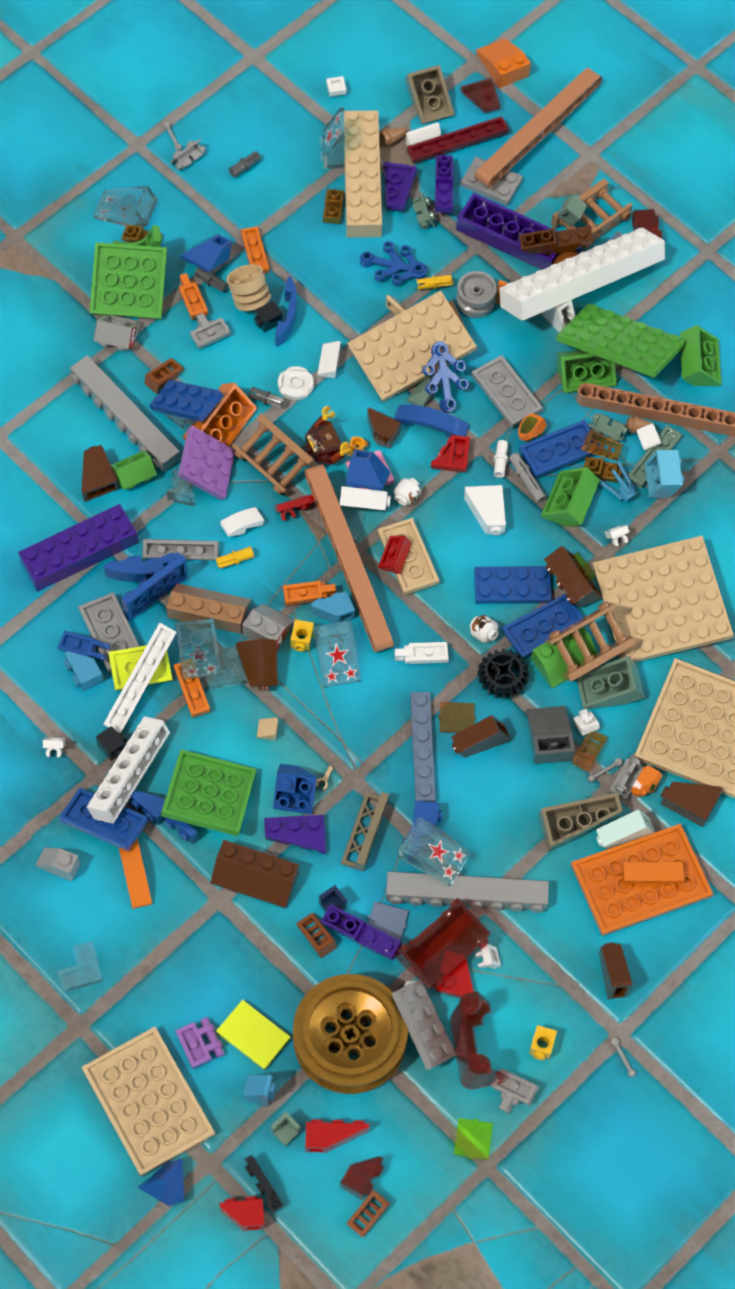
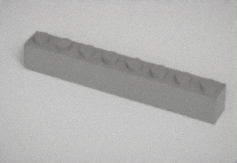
[70,355,181,473]
[386,872,548,913]

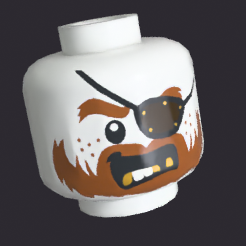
[393,478,421,506]
[470,615,498,643]

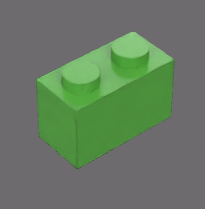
[111,450,157,490]

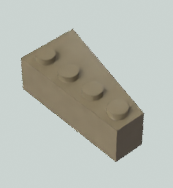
[538,792,623,852]

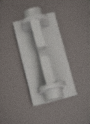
[170,139,206,170]
[609,758,644,800]

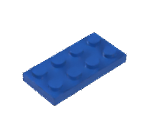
[149,380,223,422]
[519,420,602,479]
[122,554,188,621]
[474,566,552,604]
[501,593,586,659]
[59,787,148,851]

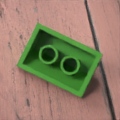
[680,325,722,386]
[556,350,617,393]
[541,467,600,527]
[531,627,597,689]

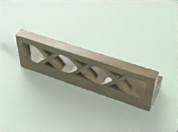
[341,792,389,872]

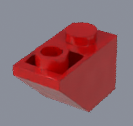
[220,1196,265,1231]

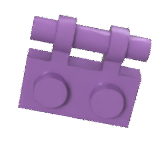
[175,1017,225,1069]

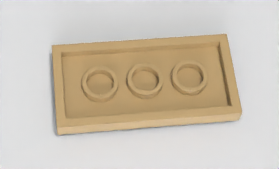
[377,518,439,595]

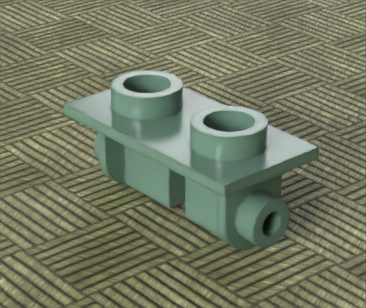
[412,191,436,229]
[588,413,628,441]

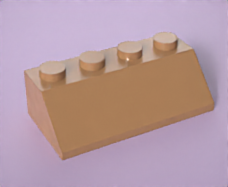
[166,583,251,634]

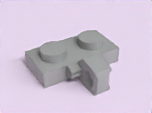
[190,313,230,349]
[492,1069,539,1114]

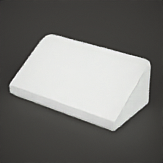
[406,123,441,146]
[317,341,341,378]

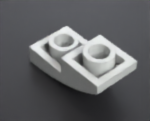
[220,507,264,537]

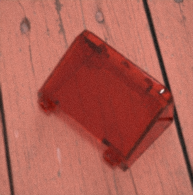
[395,897,491,989]
[450,991,503,1090]

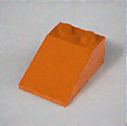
[476,38,531,88]

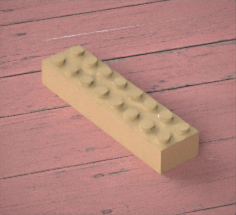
[343,111,382,238]

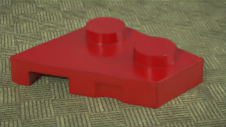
[431,435,470,472]
[436,951,475,1002]

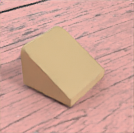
[257,717,278,740]

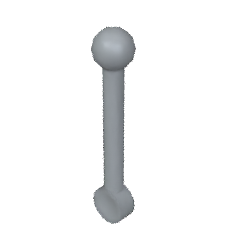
[164,122,182,151]
[588,758,622,782]
[611,1038,636,1077]

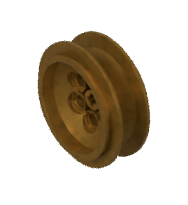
[293,974,408,1094]

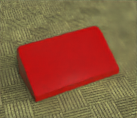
[378,535,411,574]

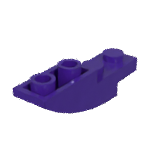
[435,155,453,213]
[320,904,403,961]

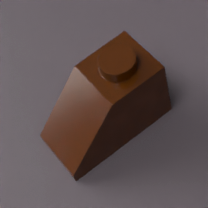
[367,407,401,449]

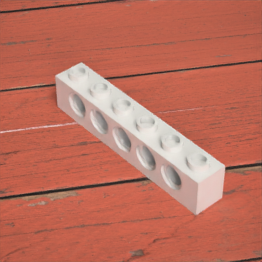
[87,717,170,823]

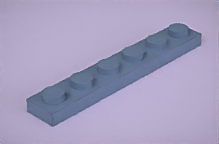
[410,692,435,803]

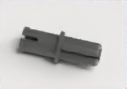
[229,151,261,178]
[195,267,228,292]
[249,387,285,409]

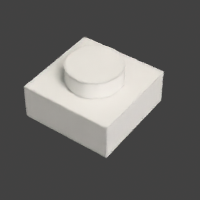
[326,76,346,97]

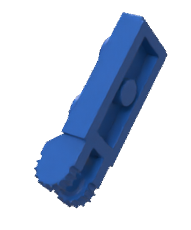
[58,631,111,661]

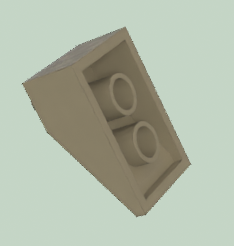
[405,65,454,124]

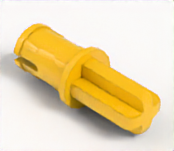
[417,275,453,290]
[216,546,254,569]

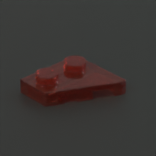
[460,78,501,113]

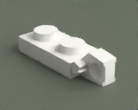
[394,642,449,664]

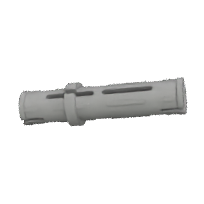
[509,453,547,504]

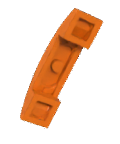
[119,839,152,909]

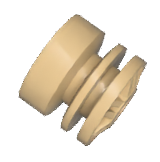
[226,264,271,311]

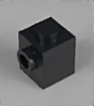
[254,301,283,333]
[96,726,127,761]

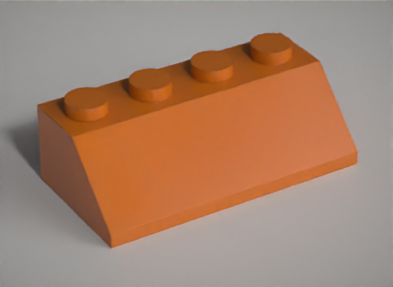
[182,383,257,446]

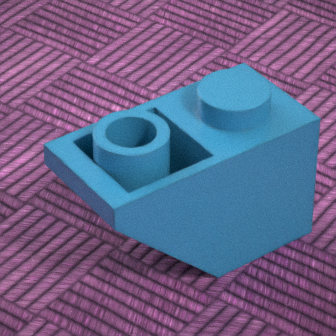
[311,591,355,624]
[63,651,104,692]
[243,1075,276,1106]

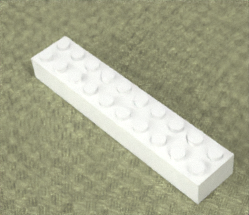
[500,228,665,321]

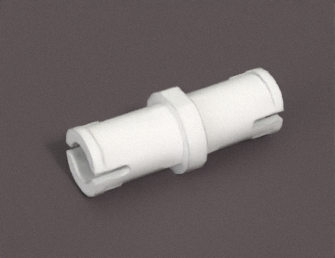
[493,440,508,478]

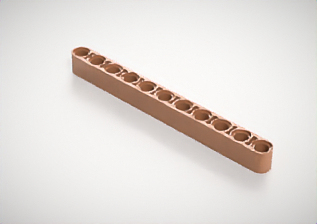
[474,68,602,188]
[576,383,735,437]
[304,464,394,653]

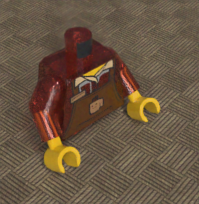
[300,406,353,465]

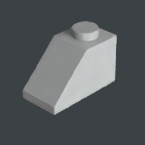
[35,848,80,881]

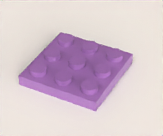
[178,426,235,500]

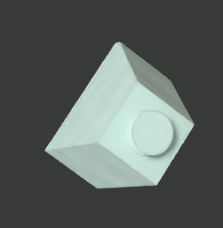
[596,809,655,849]

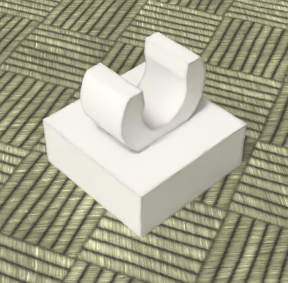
[605,525,629,546]
[573,709,600,736]
[43,737,65,757]
[475,944,501,969]

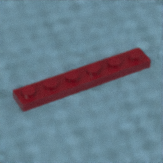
[407,116,509,164]

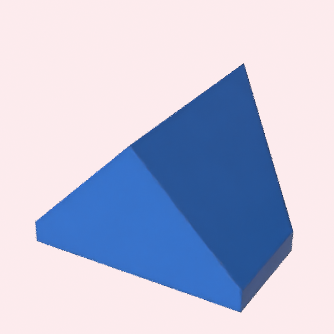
[137,1159,184,1206]

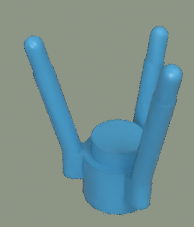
[599,461,637,502]

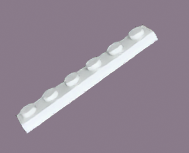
[103,623,176,733]

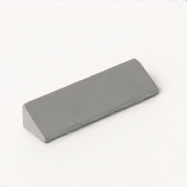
[143,539,219,560]

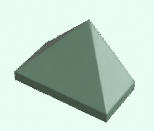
[407,376,442,407]

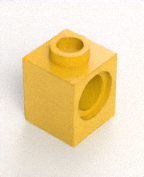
[291,619,314,652]
[529,1025,557,1060]

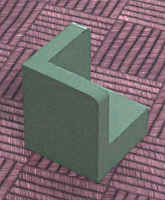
[557,194,587,227]
[271,1112,301,1147]

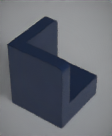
[319,885,347,913]

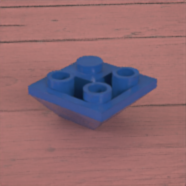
[180,234,232,273]
[345,449,390,491]
[273,764,317,814]

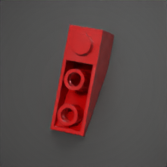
[305,1119,369,1153]

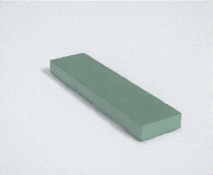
[628,425,682,489]

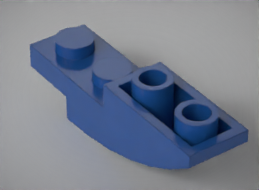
[104,552,180,582]
[129,791,198,844]

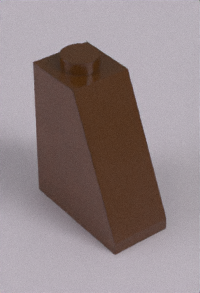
[81,445,119,502]
[236,638,278,691]
[451,715,512,758]
[660,781,723,827]
[599,943,632,1000]

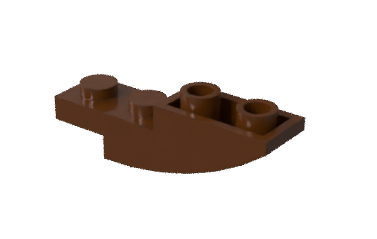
[519,225,594,254]

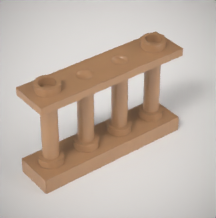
[551,179,632,250]
[232,413,318,496]
[545,601,637,682]

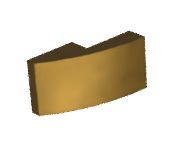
[323,189,344,224]
[121,224,163,243]
[584,457,624,483]

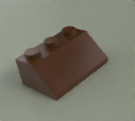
[544,546,602,607]

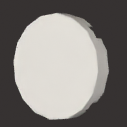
[278,366,314,401]

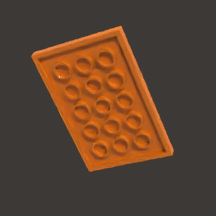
[571,824,713,936]

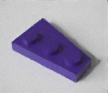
[384,162,418,212]
[264,815,326,855]

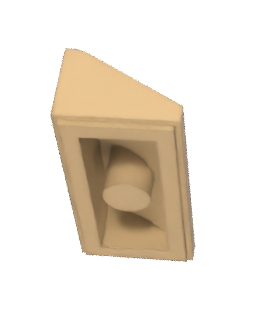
[386,295,407,315]

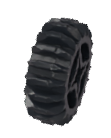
[477,648,530,699]

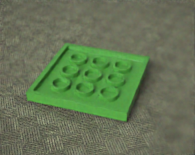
[89,242,167,320]
[161,749,257,836]

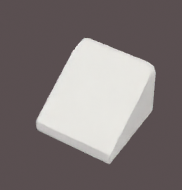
[637,424,661,450]

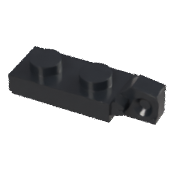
[244,1155,284,1213]

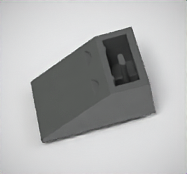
[526,706,575,764]

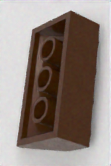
[210,840,299,909]

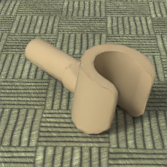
[316,766,333,791]

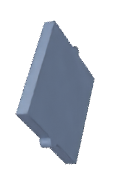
[368,902,408,940]

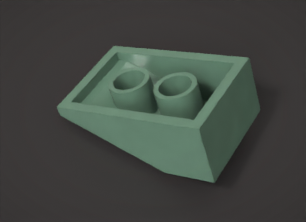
[577,656,645,709]

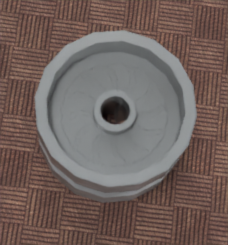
[457,271,497,318]

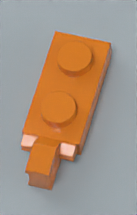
[179,273,208,320]
[283,581,336,606]

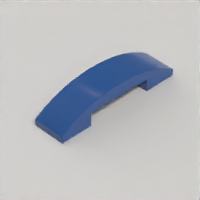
[275,276,297,346]
[394,404,469,438]

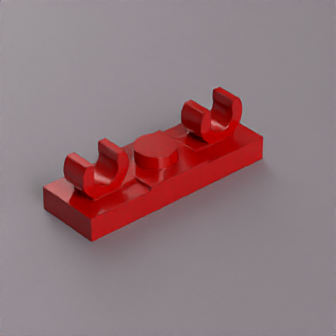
[274,494,318,521]

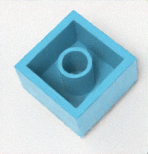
[644,450,684,498]

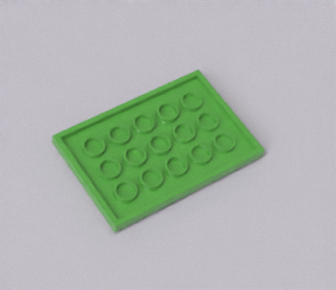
[556,303,686,378]

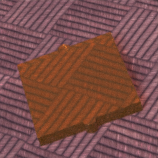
[438,702,476,733]

